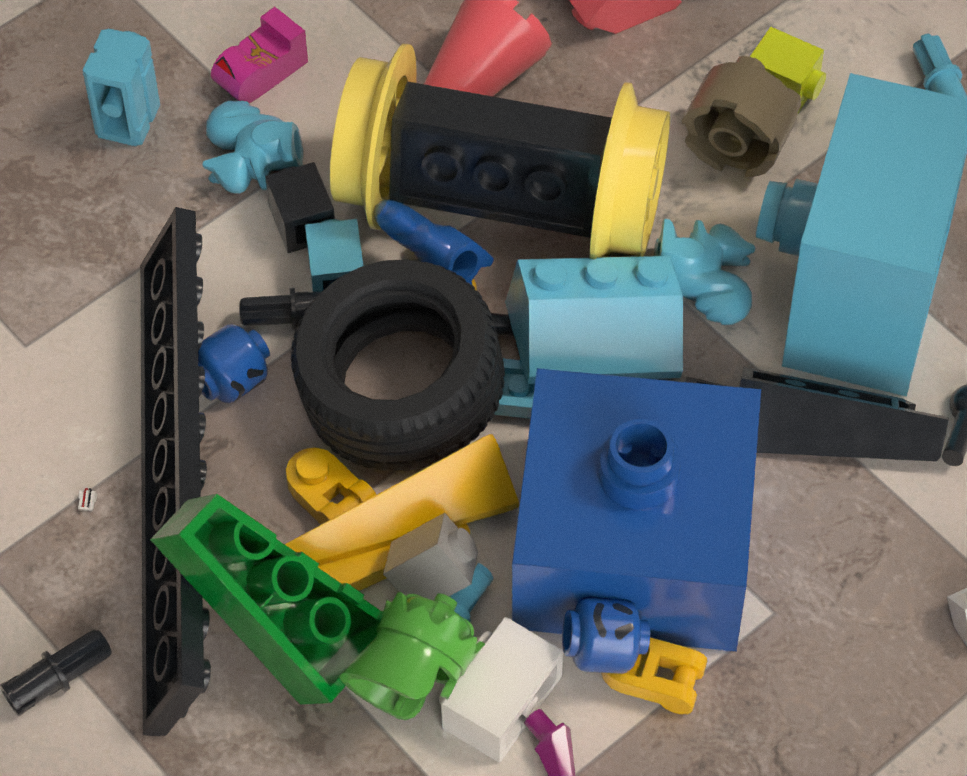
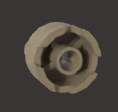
[681,56,801,178]

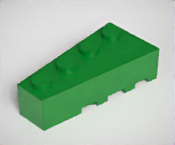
[150,494,383,705]

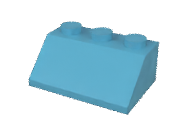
[505,256,683,384]

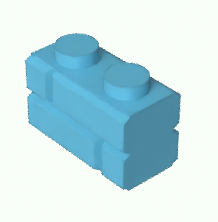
[82,28,160,146]

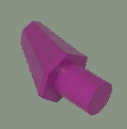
[524,709,576,776]

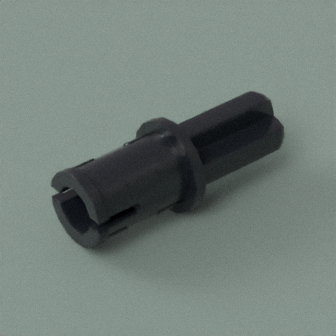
[239,288,322,330]
[0,630,112,716]

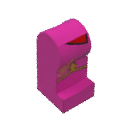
[211,6,308,103]

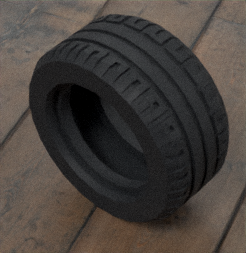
[290,259,505,471]

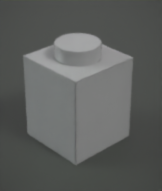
[383,513,478,600]

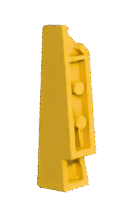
[285,434,519,591]

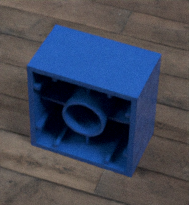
[512,368,761,652]

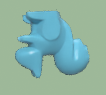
[202,101,304,194]
[654,219,756,325]

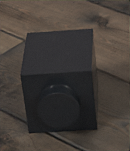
[265,162,335,253]

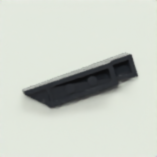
[685,367,949,462]

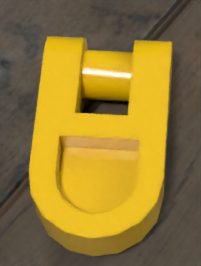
[286,447,377,525]
[601,637,708,715]

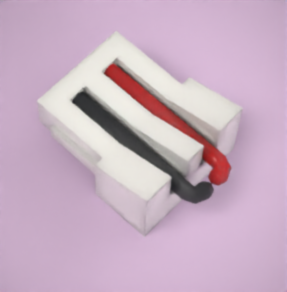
[78,488,97,512]

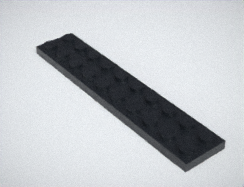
[140,207,211,736]

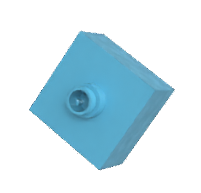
[756,73,967,397]

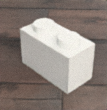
[439,617,563,763]

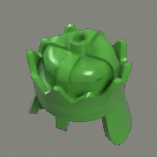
[339,592,485,720]

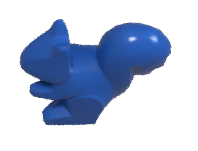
[374,200,494,285]

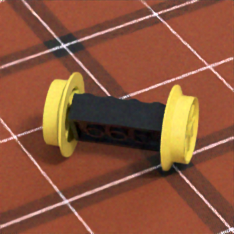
[330,44,670,259]

